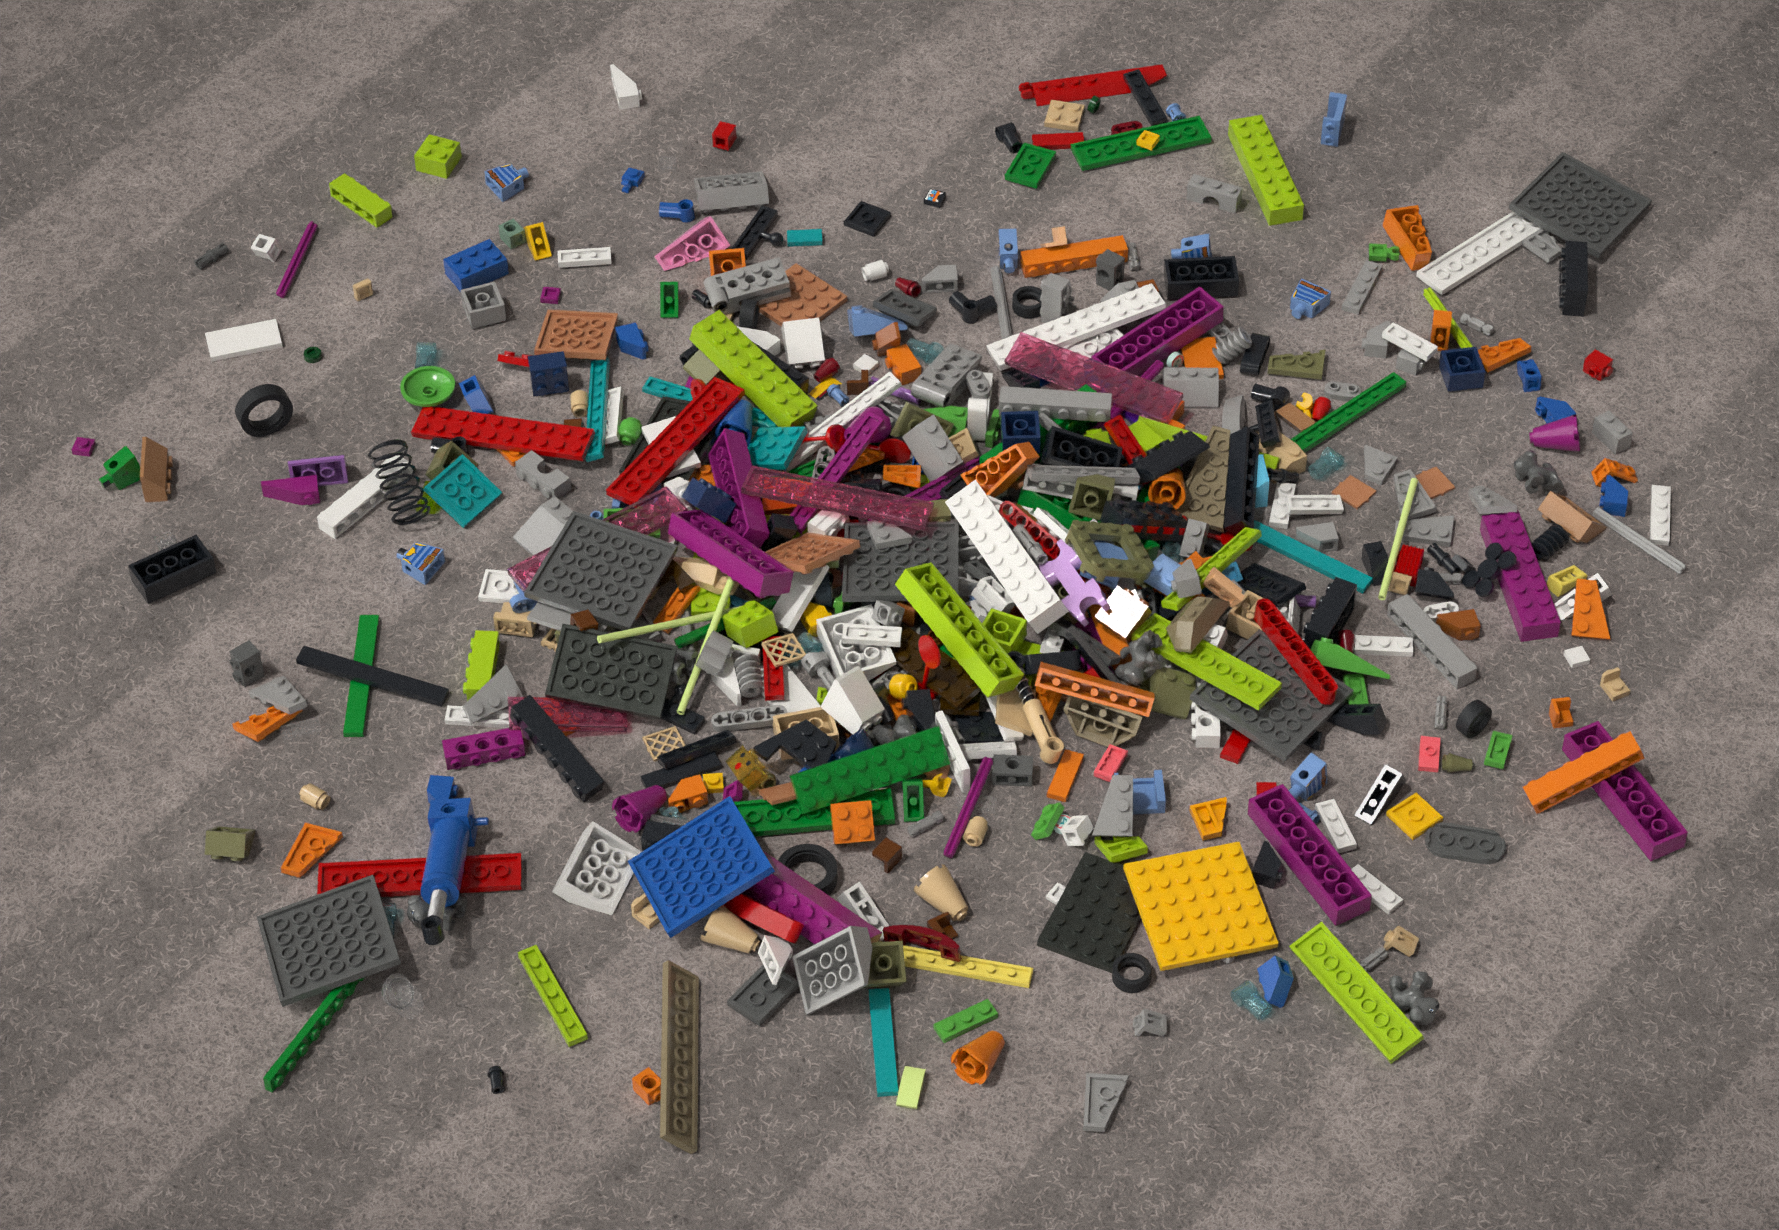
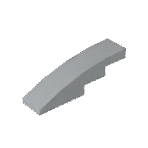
[1222,395,1246,434]

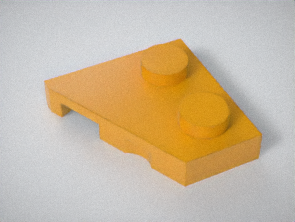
[1189,797,1227,841]

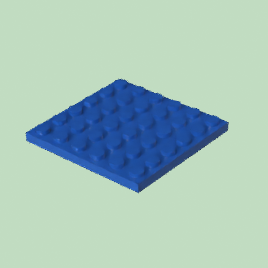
[628,796,775,938]

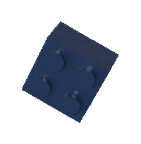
[1439,347,1485,392]
[528,351,569,397]
[1001,411,1041,453]
[682,478,736,523]

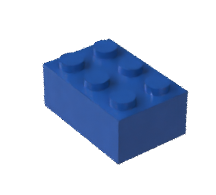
[443,239,509,292]

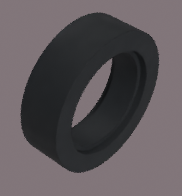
[235,384,293,437]
[778,844,838,895]

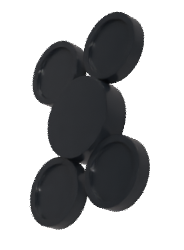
[1462,543,1517,597]

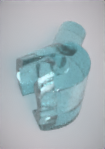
[659,806,685,826]

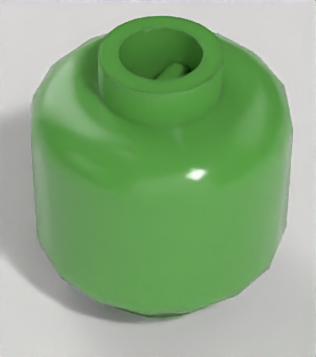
[619,417,643,446]

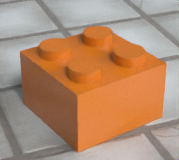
[830,800,875,844]

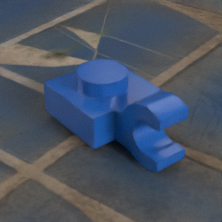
[621,167,645,193]

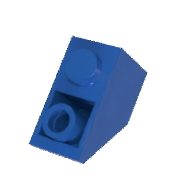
[615,323,648,360]
[459,375,494,415]
[1535,396,1576,424]
[1599,475,1628,517]
[427,775,458,803]
[1257,955,1294,1008]

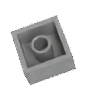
[460,282,506,329]

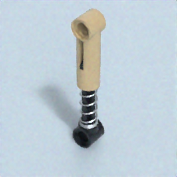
[1008,651,1064,764]

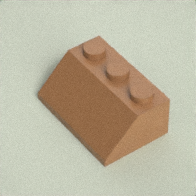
[140,437,173,502]
[1538,491,1607,543]

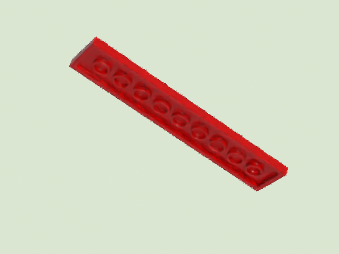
[606,377,745,508]
[411,407,595,461]
[317,853,522,897]

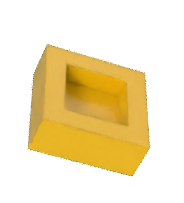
[1136,130,1160,151]
[703,773,724,794]

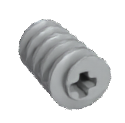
[1212,326,1252,364]
[734,654,763,698]

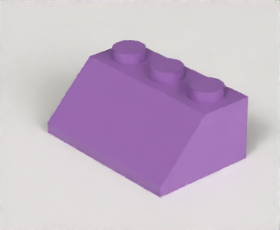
[288,455,348,486]

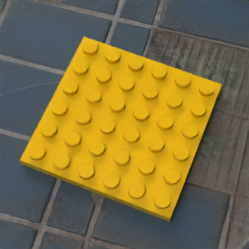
[1123,842,1279,971]

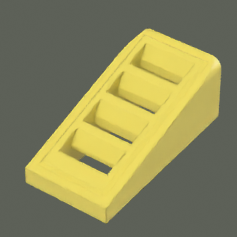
[1546,565,1588,597]

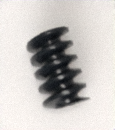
[1531,524,1569,561]

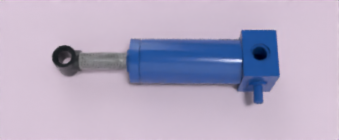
[421,798,489,945]

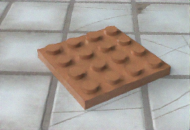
[759,263,848,327]
[534,310,619,360]
[765,532,860,574]

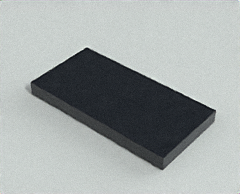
[1237,563,1306,607]

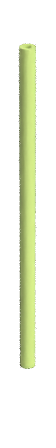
[1378,478,1418,600]
[677,576,735,715]
[597,605,743,643]

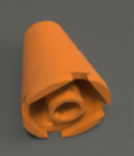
[1148,468,1186,510]
[951,1031,1005,1085]

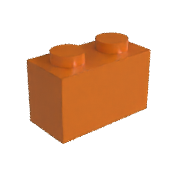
[1430,310,1452,351]
[885,344,921,385]

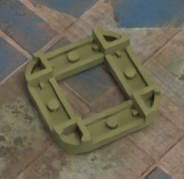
[1065,520,1154,585]

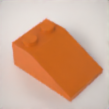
[709,248,746,276]

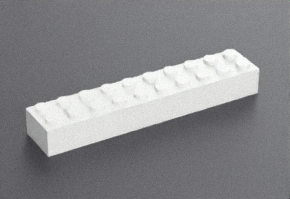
[945,480,1069,634]

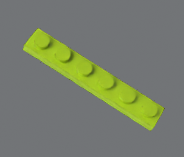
[517,945,588,1047]

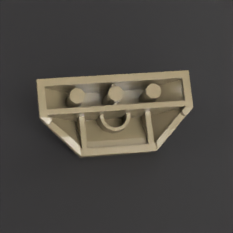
[1166,597,1230,653]
[1063,695,1143,747]

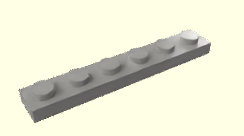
[1026,465,1140,485]

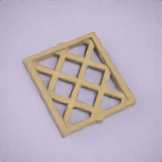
[761,633,806,667]
[642,726,685,762]

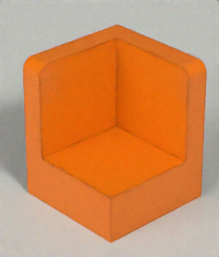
[1549,697,1573,729]

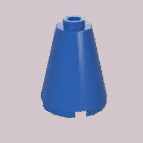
[715,400,753,447]

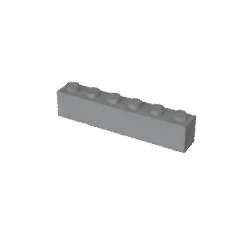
[999,386,1112,422]
[1387,594,1477,689]

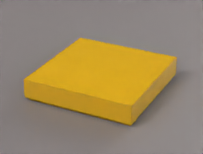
[1386,792,1443,840]

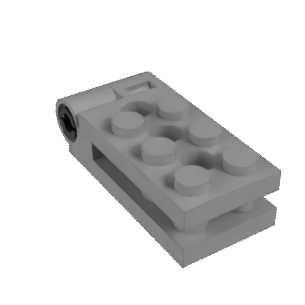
[704,257,791,315]
[911,343,982,408]

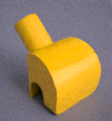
[1296,393,1314,418]
[923,773,952,797]

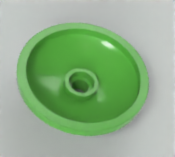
[400,366,455,407]

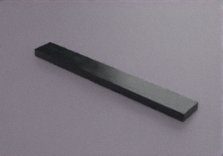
[296,646,449,707]

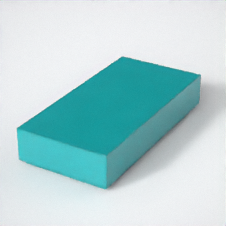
[787,229,823,247]

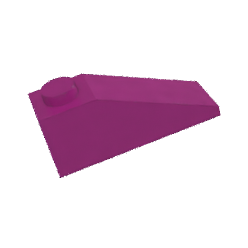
[261,475,320,505]

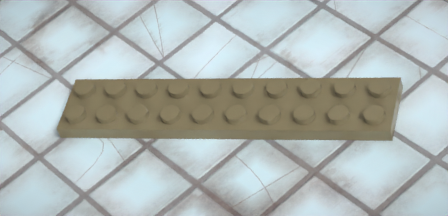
[660,960,699,1154]

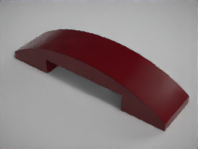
[882,925,962,962]

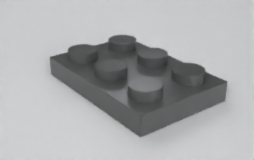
[873,289,937,326]
[727,965,799,1026]

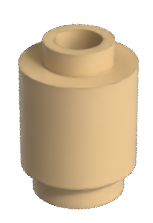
[570,390,589,418]
[299,783,330,810]
[963,816,988,846]

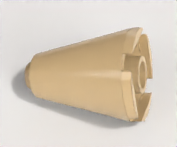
[914,864,968,921]
[701,905,760,953]

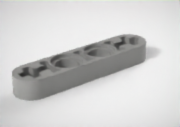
[711,705,787,732]

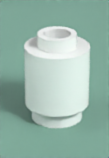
[861,260,889,281]

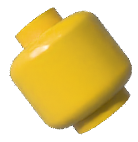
[889,673,918,699]

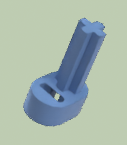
[509,576,538,613]

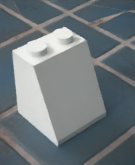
[781,318,825,370]
[821,666,885,734]

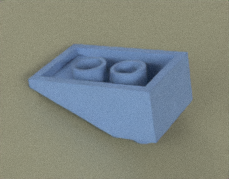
[847,305,907,337]

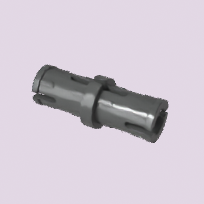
[194,243,229,270]

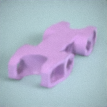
[1039,539,1110,627]

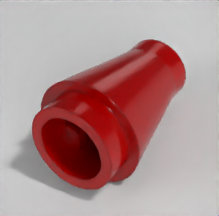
[1311,397,1332,422]

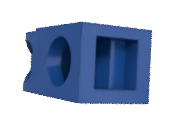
[1517,359,1542,392]

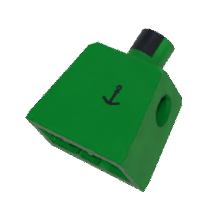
[98,446,140,490]

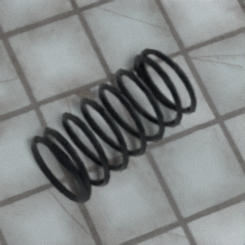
[368,439,431,525]

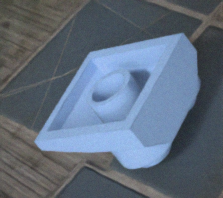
[1144,554,1181,596]

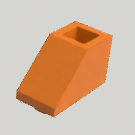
[668,774,708,815]

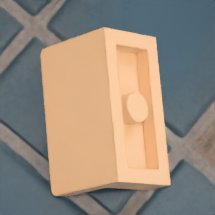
[1040,226,1067,247]
[1203,567,1245,608]

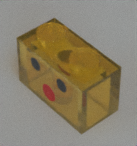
[725,745,768,792]

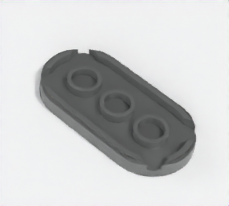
[1425,823,1506,864]

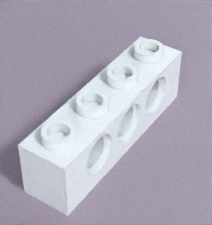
[1191,675,1220,748]

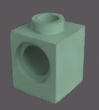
[499,219,526,249]

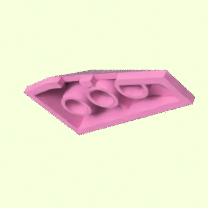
[654,216,730,271]

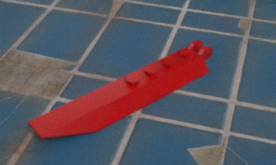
[1018,64,1167,107]

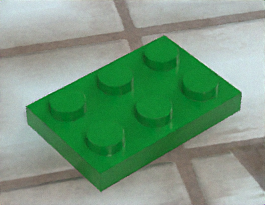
[1005,143,1056,189]

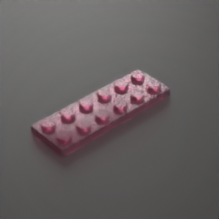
[507,697,628,732]

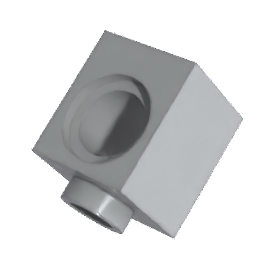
[871,600,905,627]

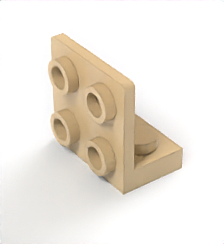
[493,602,537,637]

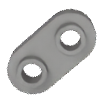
[966,370,990,399]
[1324,382,1361,401]

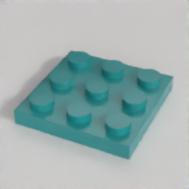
[748,426,808,470]
[424,454,502,528]

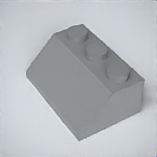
[1163,367,1219,409]
[902,415,963,482]

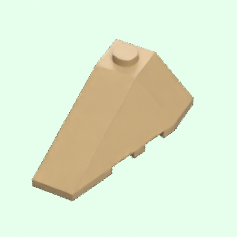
[1256,431,1307,484]

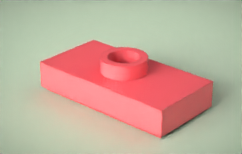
[1418,736,1440,773]
[1093,744,1128,782]

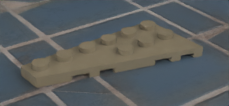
[1177,426,1231,532]

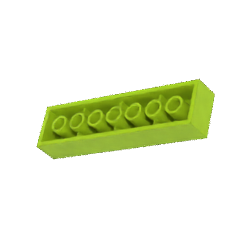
[1228,115,1304,226]
[689,310,818,427]
[895,562,1024,698]

